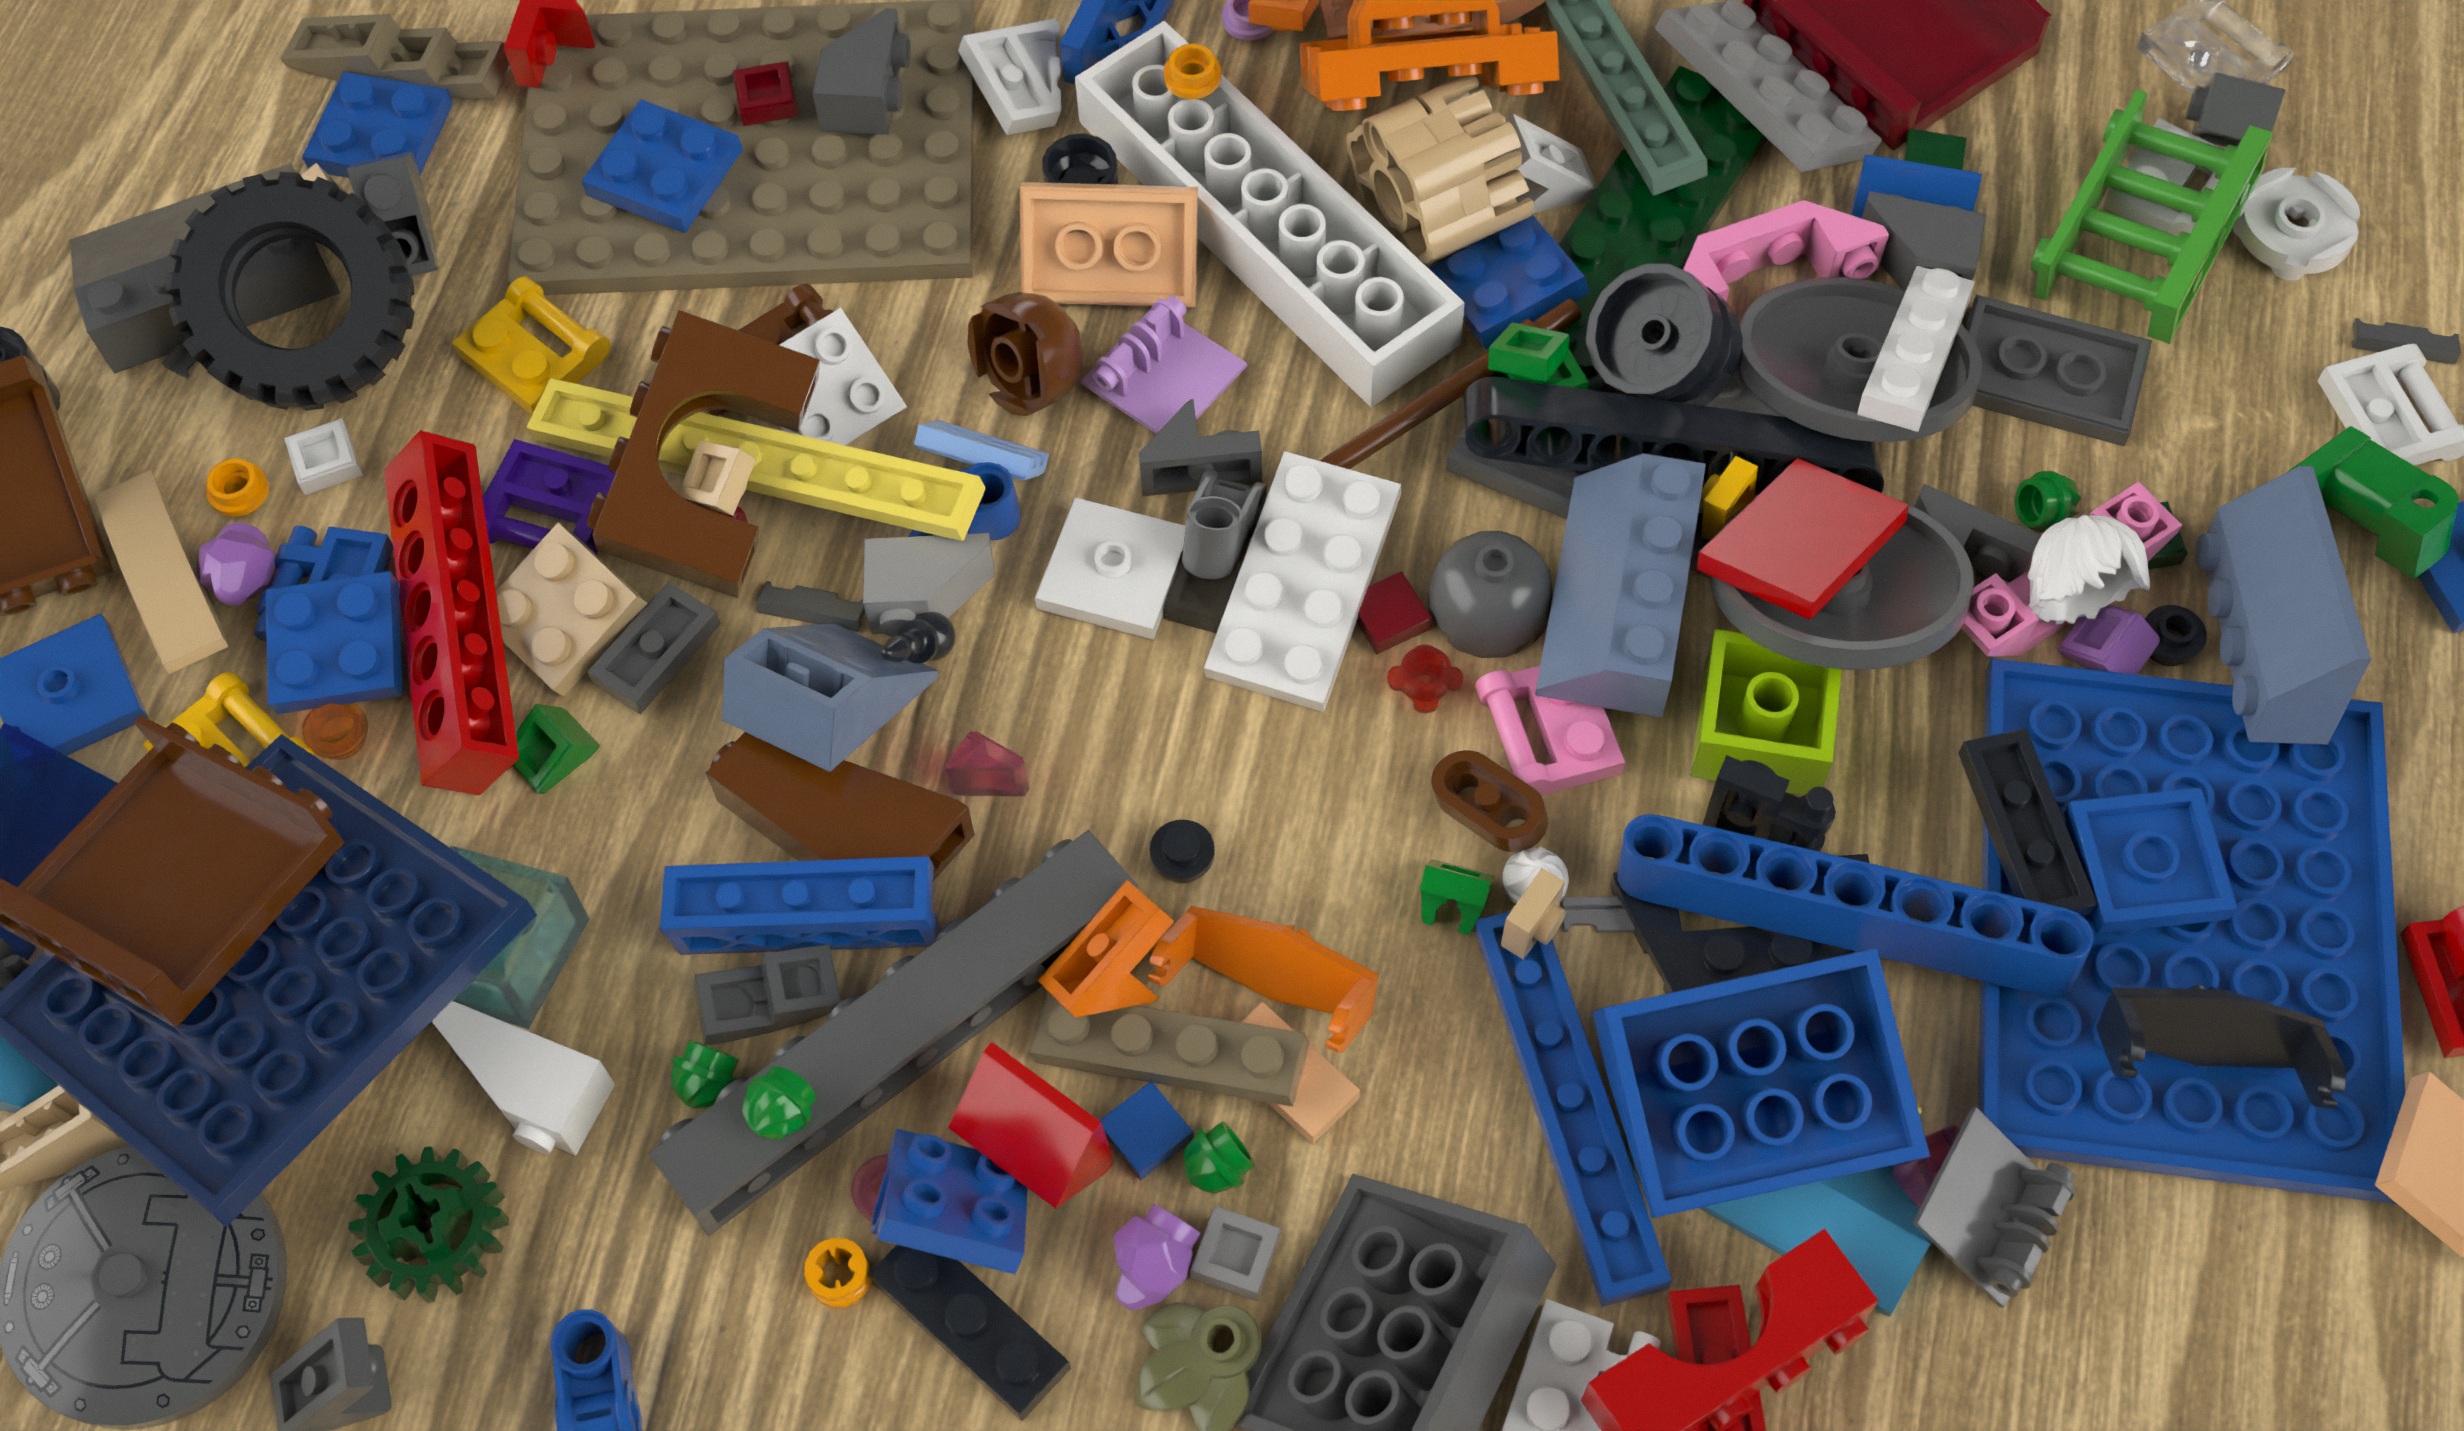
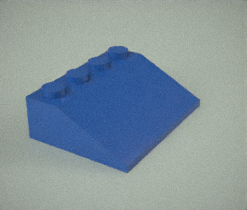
[1592,948,1930,1218]

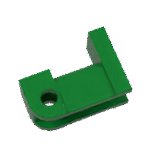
[2286,426,2459,579]

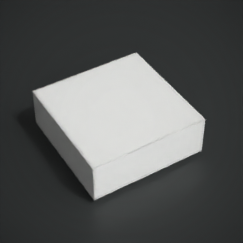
[284,418,363,495]

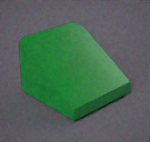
[512,704,600,794]

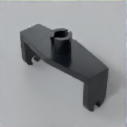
[2096,985,2346,1109]

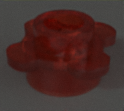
[1387,644,1463,714]

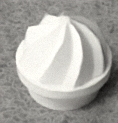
[1502,847,1569,905]

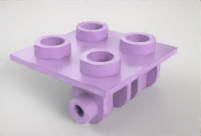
[1081,296,1247,434]

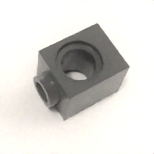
[2185,72,2286,147]

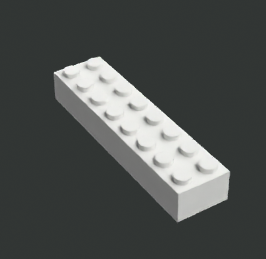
[1075,21,1465,408]

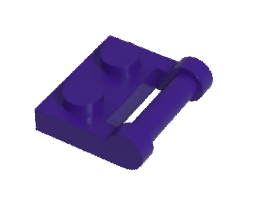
[483,439,616,555]

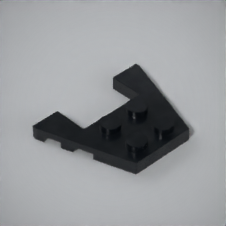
[1610,854,1870,994]

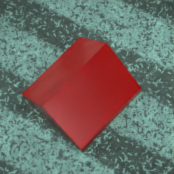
[948,1042,1114,1209]

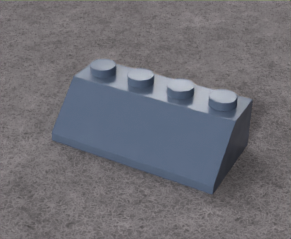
[1535,453,1706,718]
[2196,466,2371,745]

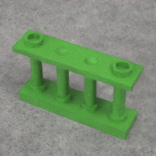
[2030,89,2273,344]

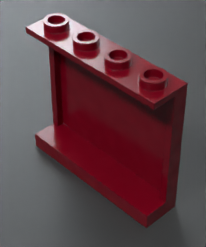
[1743,0,2052,151]

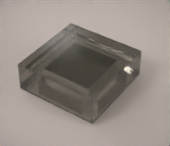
[1163,559,1239,634]

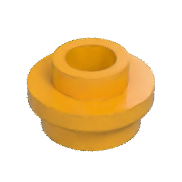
[1164,44,1221,99]
[206,458,269,517]

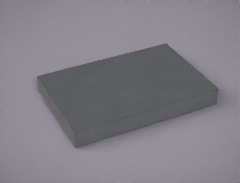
[1965,295,2152,446]

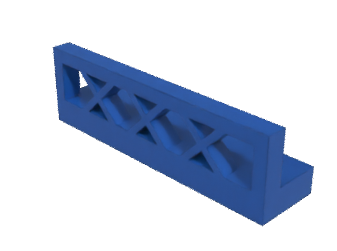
[1060,0,1174,85]
[660,856,941,955]

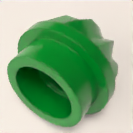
[2014,471,2081,532]
[671,1040,739,1108]
[742,1066,816,1141]
[1184,1121,1255,1194]

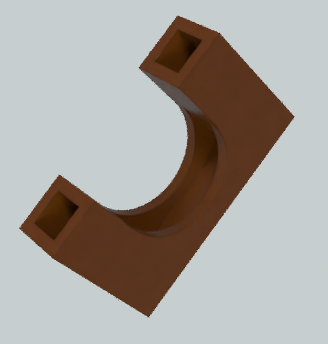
[587,310,820,598]

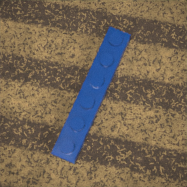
[1475,911,1672,1307]

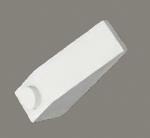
[431,1001,615,1156]

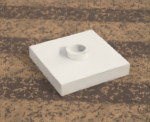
[1035,498,1185,640]

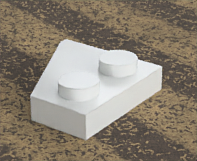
[958,19,1061,136]

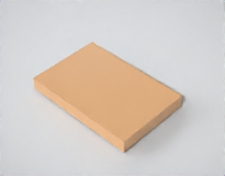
[1020,182,1198,307]

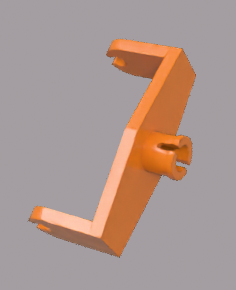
[1148,906,1379,1053]

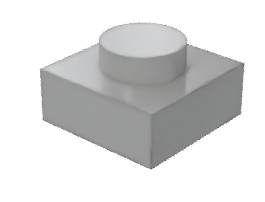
[1190,1206,1281,1301]

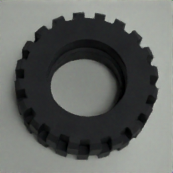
[166,172,415,411]

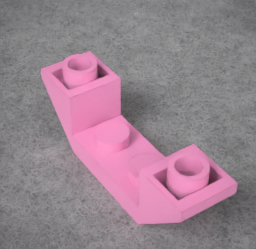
[1683,200,1889,302]
[1961,481,2182,657]

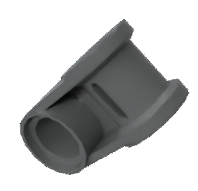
[1182,469,1267,579]

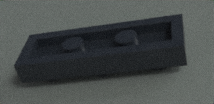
[1958,728,2097,917]
[868,1245,1071,1421]

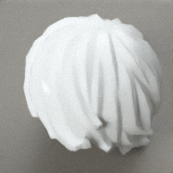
[2027,515,2150,624]

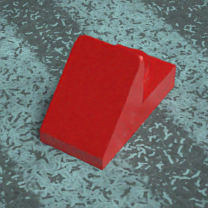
[504,0,595,88]

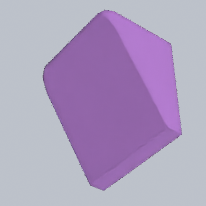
[2057,605,2160,675]

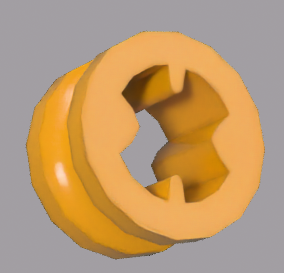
[804,1237,871,1308]

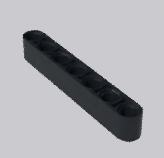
[1464,377,1884,495]

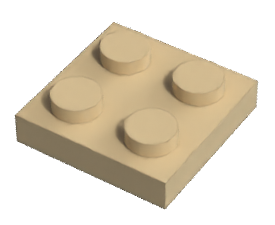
[496,522,648,696]

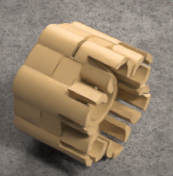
[1346,75,1534,267]

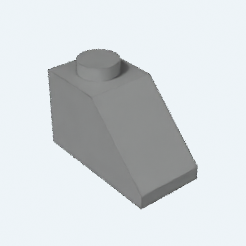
[863,533,995,637]

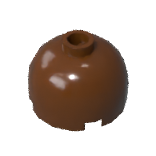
[967,292,1083,416]

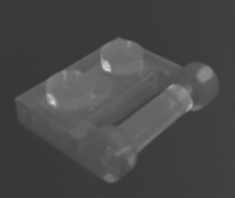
[2137,0,2295,94]

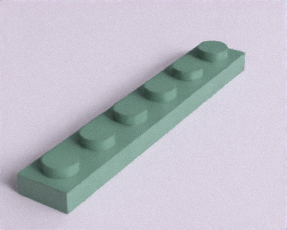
[1540,0,1708,196]

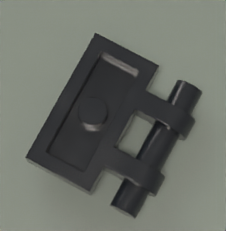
[1702,755,1836,852]

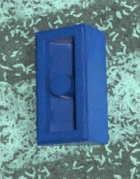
[1851,155,1982,218]

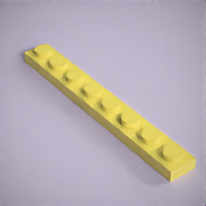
[526,378,986,541]

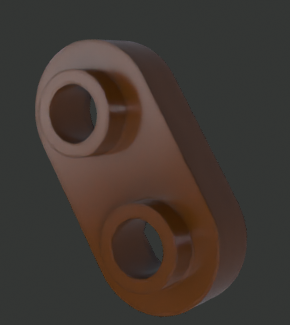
[1431,750,1548,852]

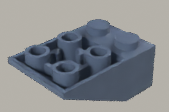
[722,623,939,772]

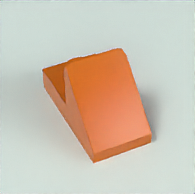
[1038,880,1174,1018]

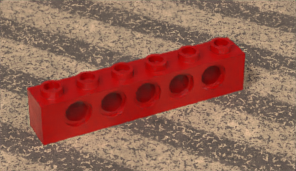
[384,430,519,795]

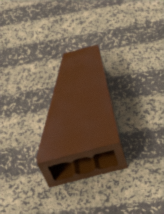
[706,732,975,881]

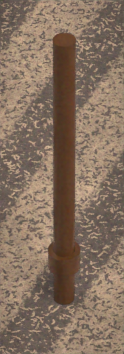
[1319,298,1582,470]

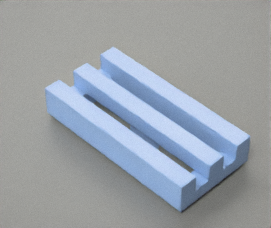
[914,420,1049,481]

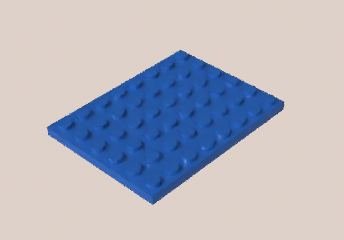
[1978,658,2405,1204]

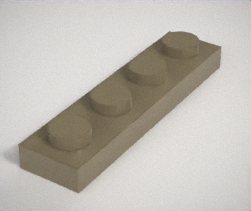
[1030,992,1309,1107]

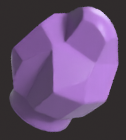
[196,523,275,606]
[1114,1203,1201,1310]

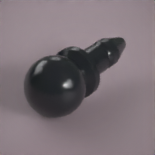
[881,612,956,664]

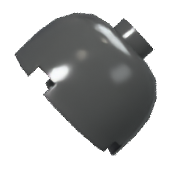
[1428,531,1553,658]

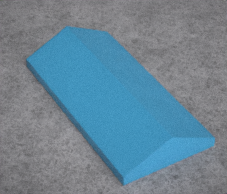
[1700,1165,1931,1317]

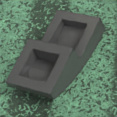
[694,944,841,1046]

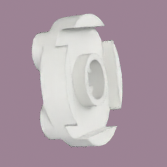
[2233,168,2360,281]

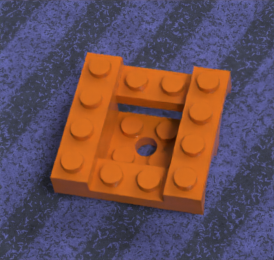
[1299,0,1559,111]

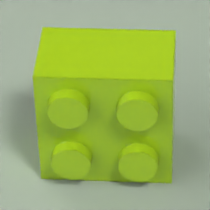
[1690,629,1842,795]

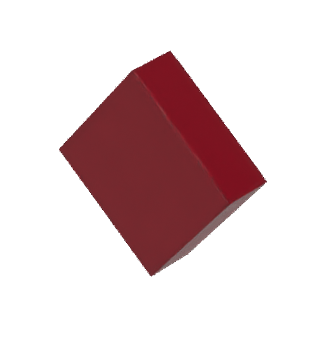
[733,61,799,126]
[1356,571,1432,654]

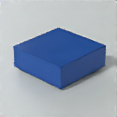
[1099,1081,1194,1181]

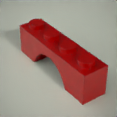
[1581,1228,1879,1431]

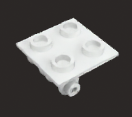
[779,308,907,445]

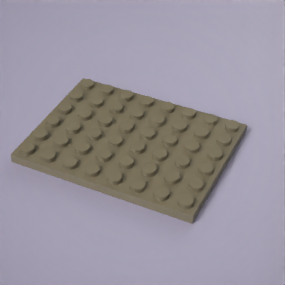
[507,0,975,295]

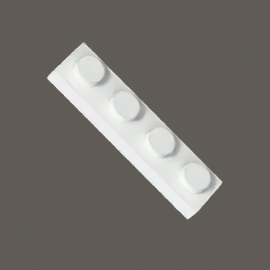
[1857,266,1975,432]

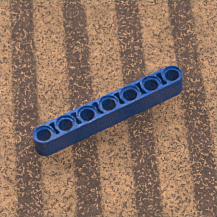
[1617,814,2094,996]

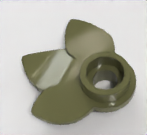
[1136,1302,1262,1431]

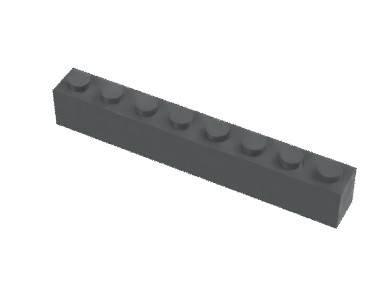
[649,829,1138,1236]

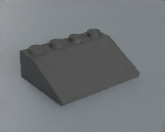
[70,163,340,374]
[1233,1174,1557,1431]

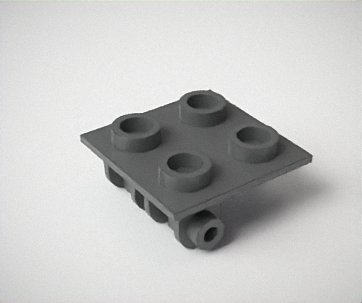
[1912,1107,2076,1307]

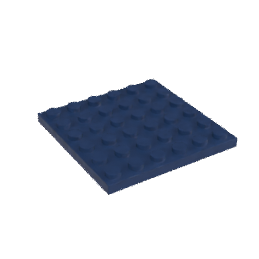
[0,734,537,1227]

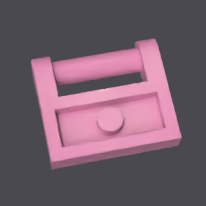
[1475,666,1625,795]

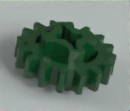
[348,1146,509,1303]

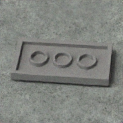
[1654,0,1882,172]

